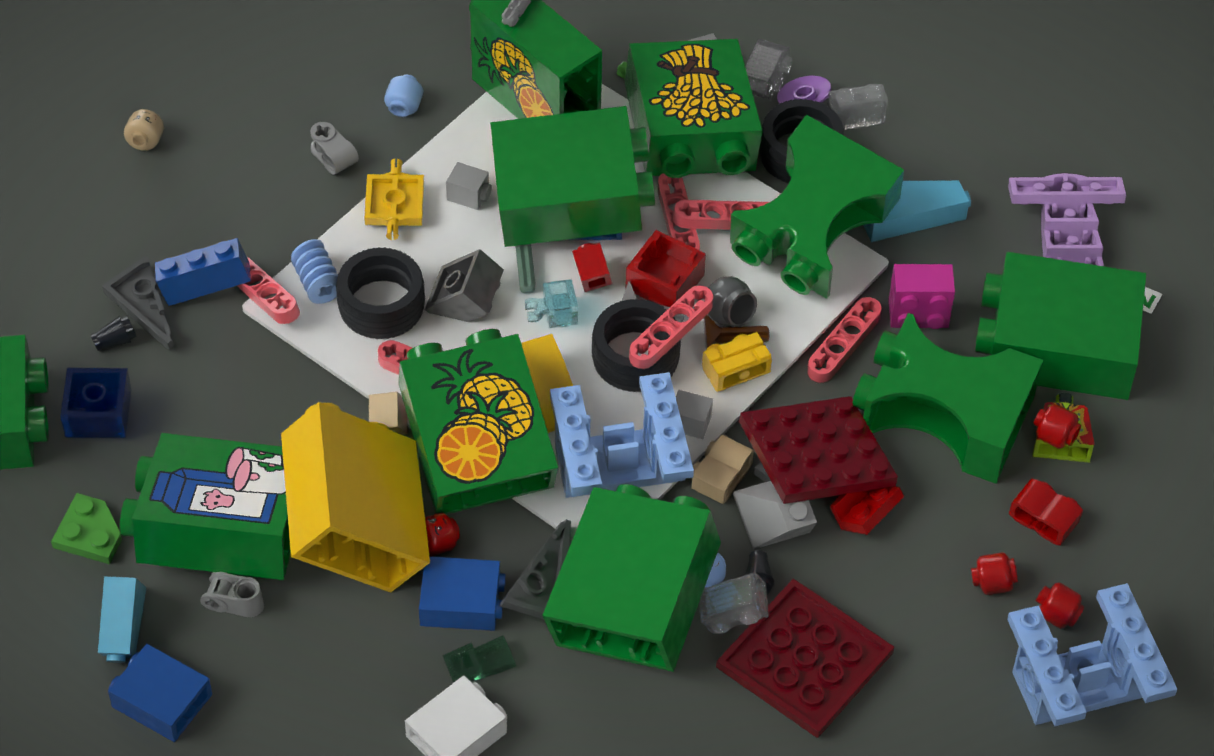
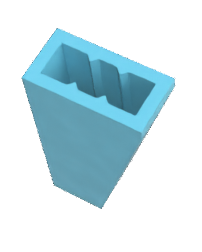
[863,180,971,242]

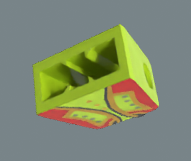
[1032,393,1094,463]

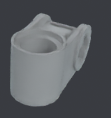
[310,122,359,175]
[200,572,265,617]

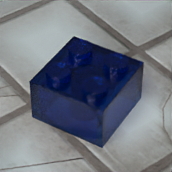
[60,368,132,438]

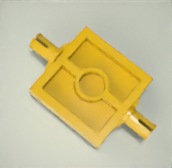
[364,159,424,240]

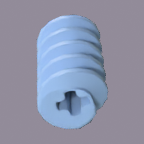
[291,239,338,304]

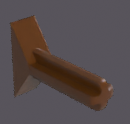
[703,315,770,349]

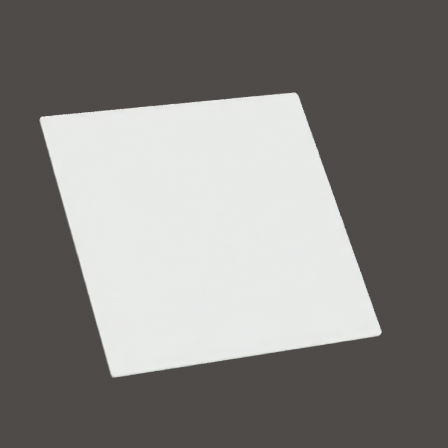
[242,84,889,540]

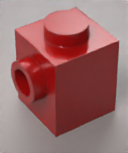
[572,242,612,292]

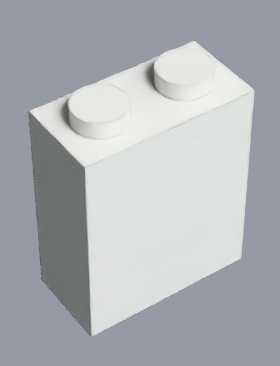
[405,675,507,756]

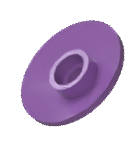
[777,75,831,104]

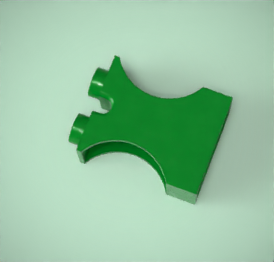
[730,115,904,299]
[852,313,1043,484]

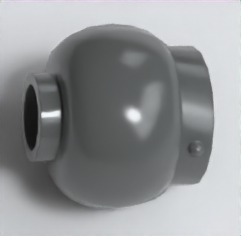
[704,276,757,327]

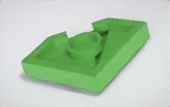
[51,493,122,564]

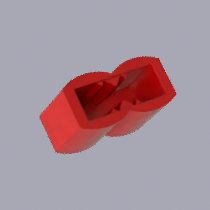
[1009,478,1083,546]

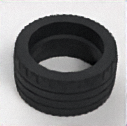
[760,99,844,183]
[336,247,425,339]
[592,299,681,392]

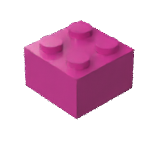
[888,264,955,329]

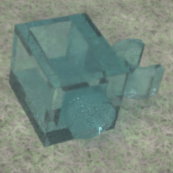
[525,279,578,328]

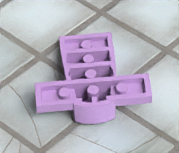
[1008,173,1126,266]

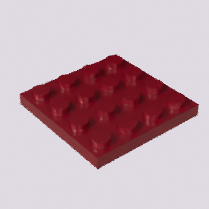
[739,396,898,504]
[716,578,894,738]

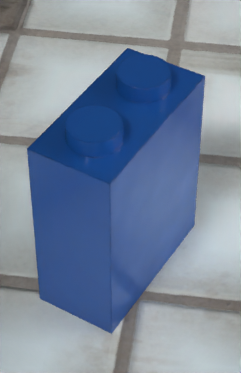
[419,557,506,631]
[108,644,212,742]

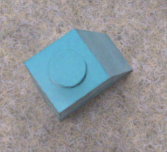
[98,576,146,663]

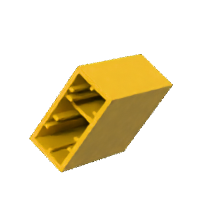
[281,402,430,593]

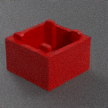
[625,230,706,307]

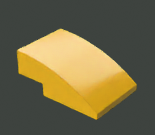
[521,334,573,433]

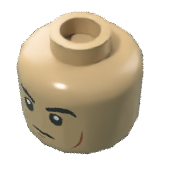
[124,109,164,151]

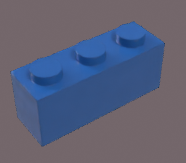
[155,238,251,306]

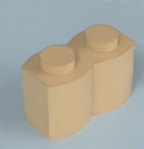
[691,435,754,504]

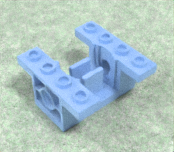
[550,372,694,498]
[1007,583,1177,727]

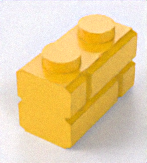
[702,332,772,392]

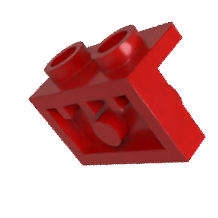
[830,486,904,535]

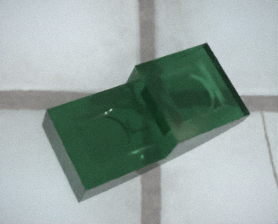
[442,635,517,683]

